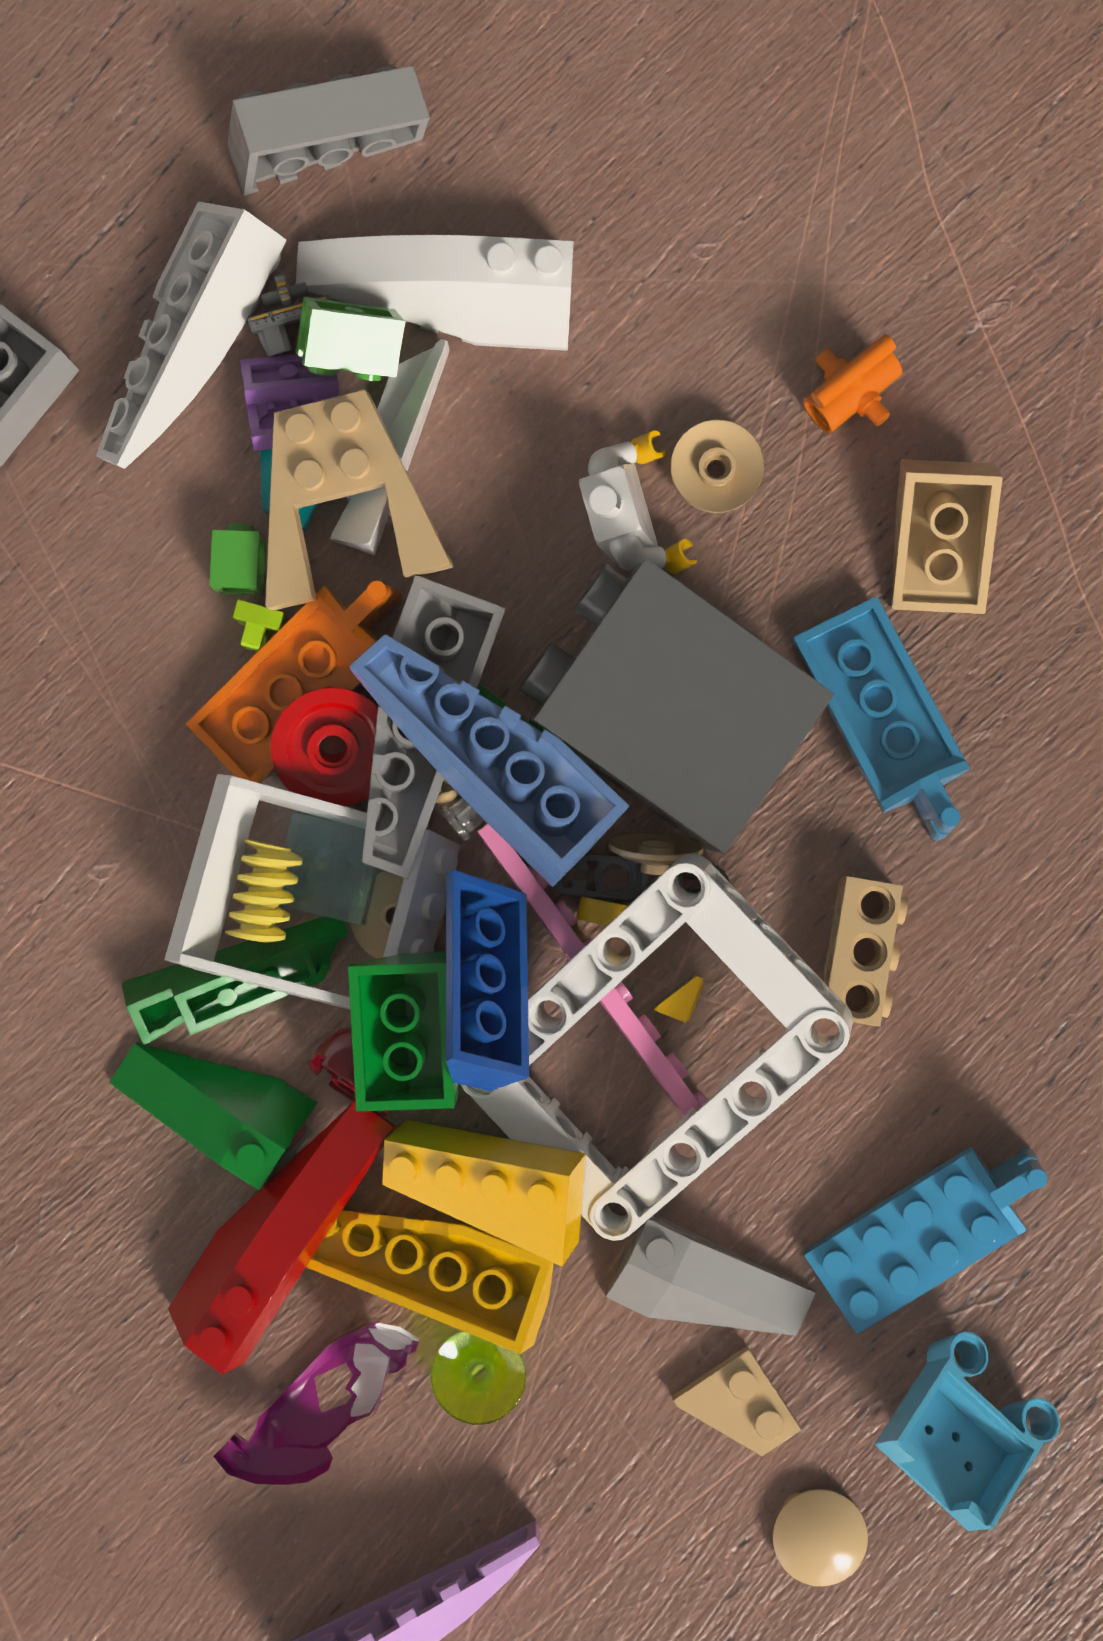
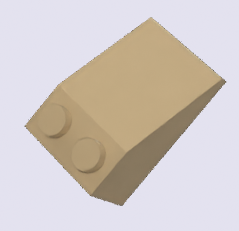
[891,459,1003,614]

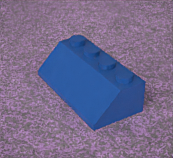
[446,870,529,1091]

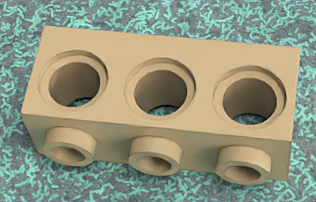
[823,876,908,1027]

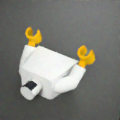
[579,430,697,575]

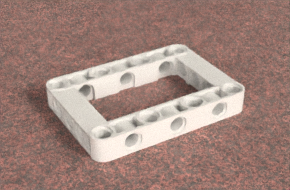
[460,854,853,1241]

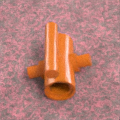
[803,334,903,434]

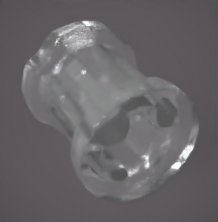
[439,798,485,842]

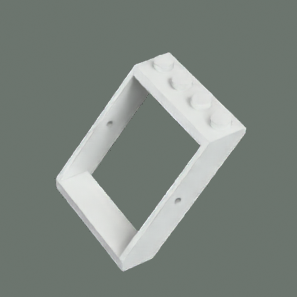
[164,774,460,1010]

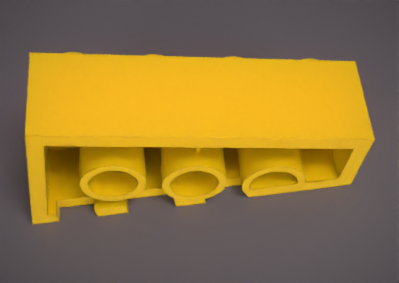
[382,1120,586,1267]

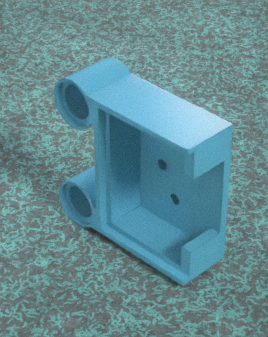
[874,1332,1060,1531]

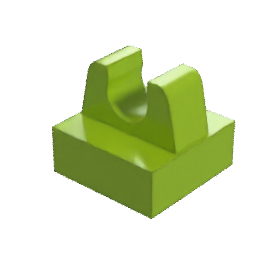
[233,599,290,652]

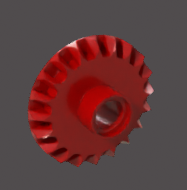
[270,686,378,807]

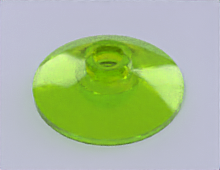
[431,1331,526,1425]

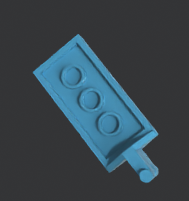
[792,596,970,841]
[804,1146,1048,1334]

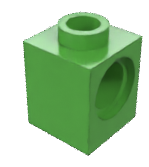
[209,523,266,595]

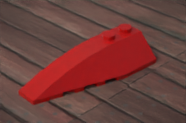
[168,1099,396,1375]

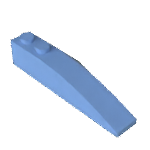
[349,634,629,887]

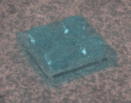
[279,812,378,925]

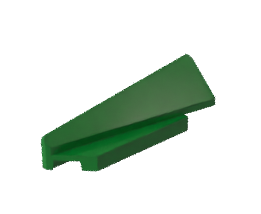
[122,912,348,1044]

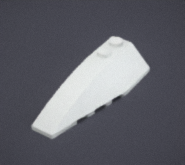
[96,201,286,469]
[296,235,574,351]

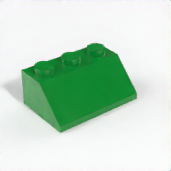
[348,952,459,1111]

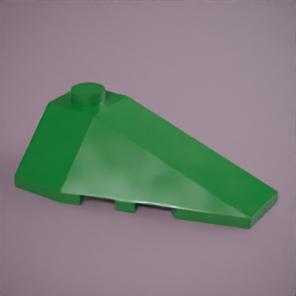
[109,1042,318,1190]

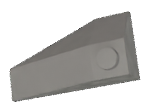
[605,1214,816,1336]

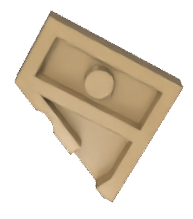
[672,1346,801,1456]

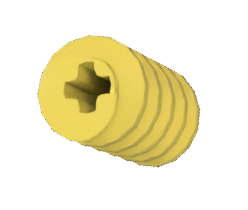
[225,839,303,943]

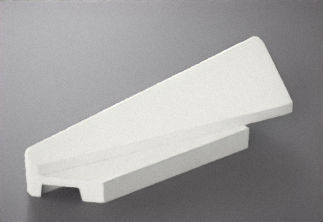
[330,339,450,556]

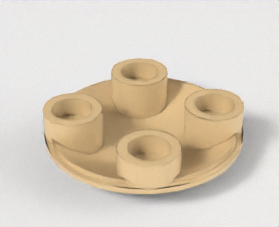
[773,1489,868,1586]

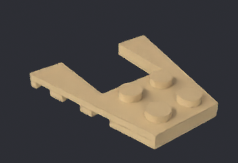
[265,390,454,611]

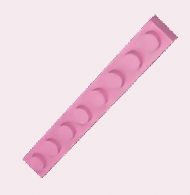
[477,824,708,1116]

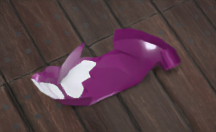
[213,1321,419,1485]

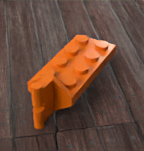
[186,581,402,784]

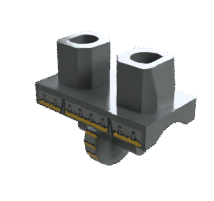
[247,274,331,357]

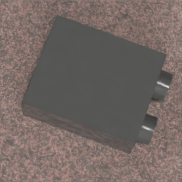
[519,558,835,854]

